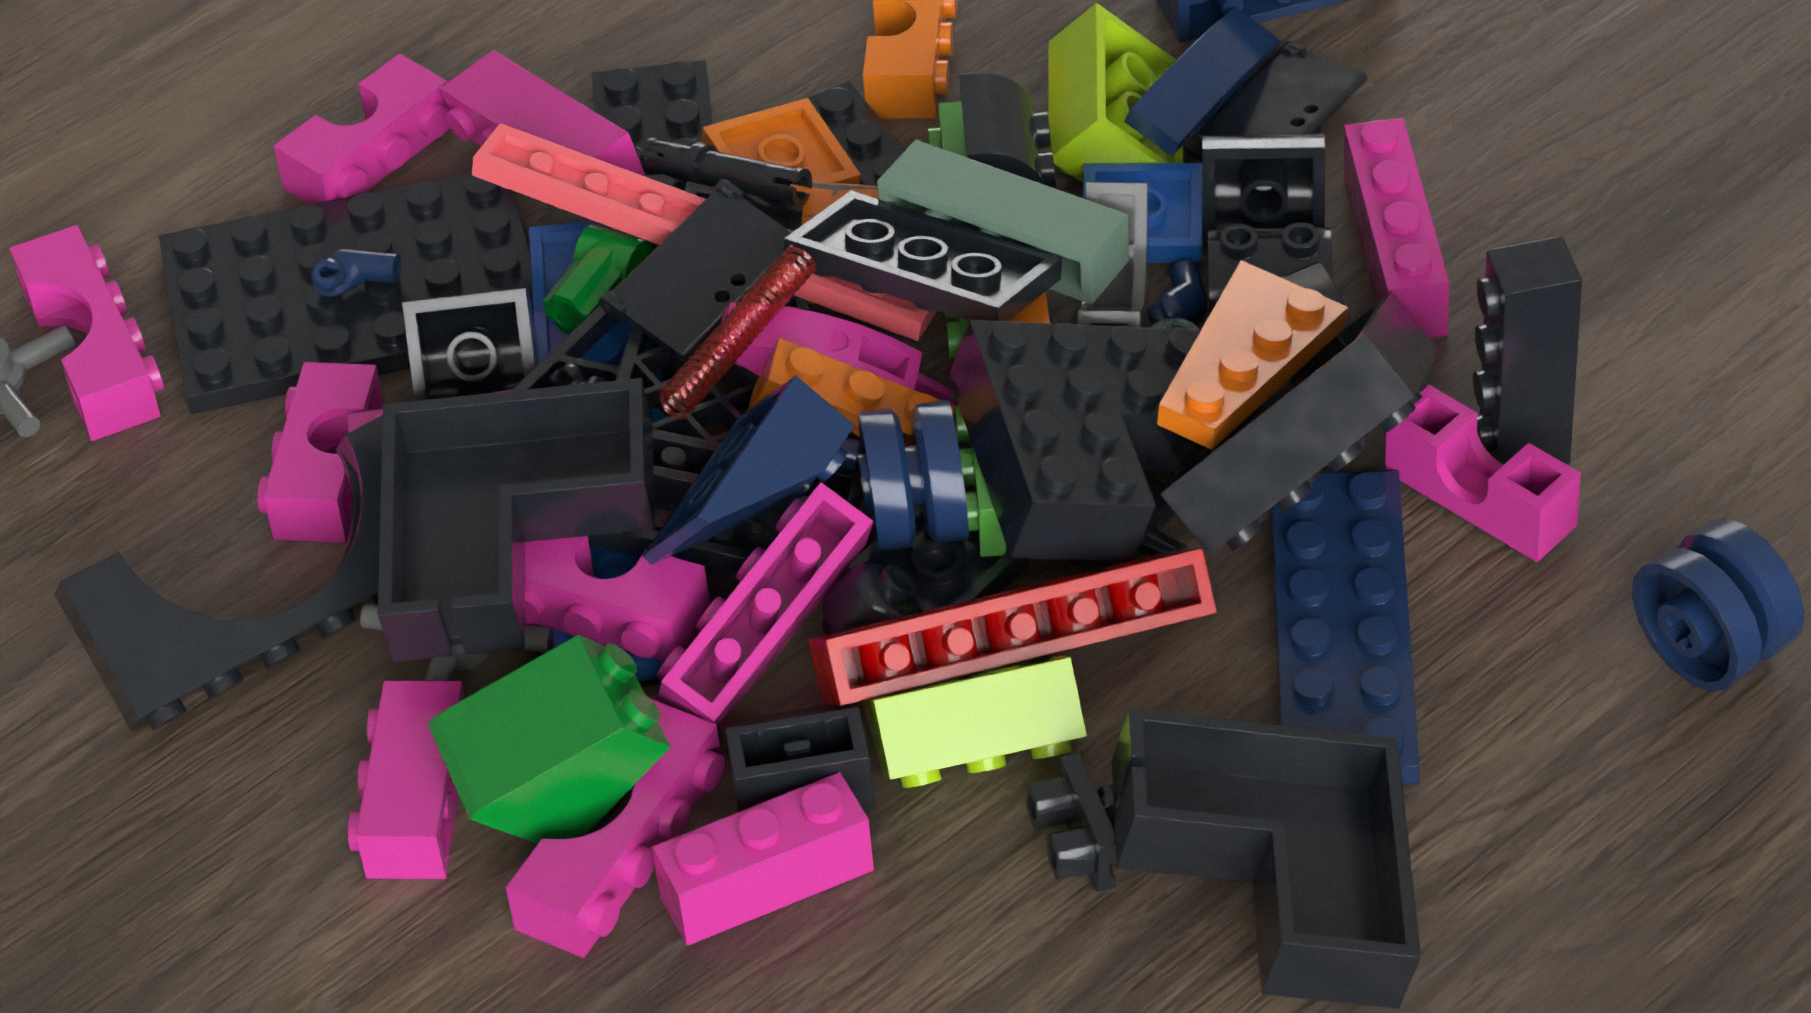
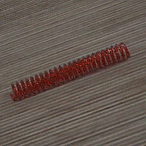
[659,245,816,419]

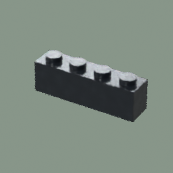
[1473,236,1582,464]

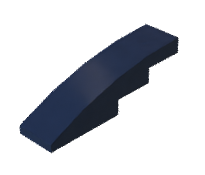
[1124,7,1281,157]

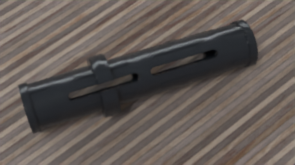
[640,137,813,207]

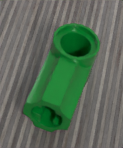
[543,223,653,335]

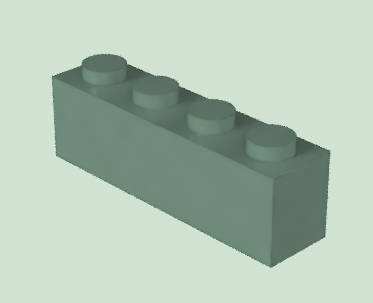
[877,140,1129,304]

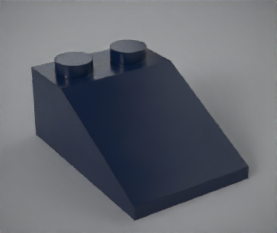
[642,375,855,565]

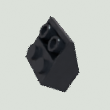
[723,702,875,812]

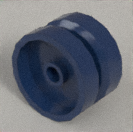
[857,400,969,552]
[1632,518,1805,691]

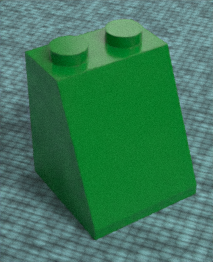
[428,635,671,844]

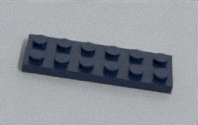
[1272,471,1419,784]

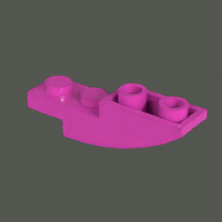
[714,302,959,428]

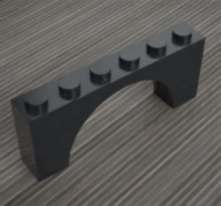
[54,416,382,730]

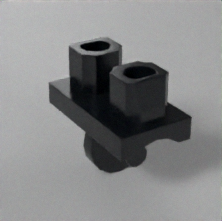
[1026,753,1118,892]

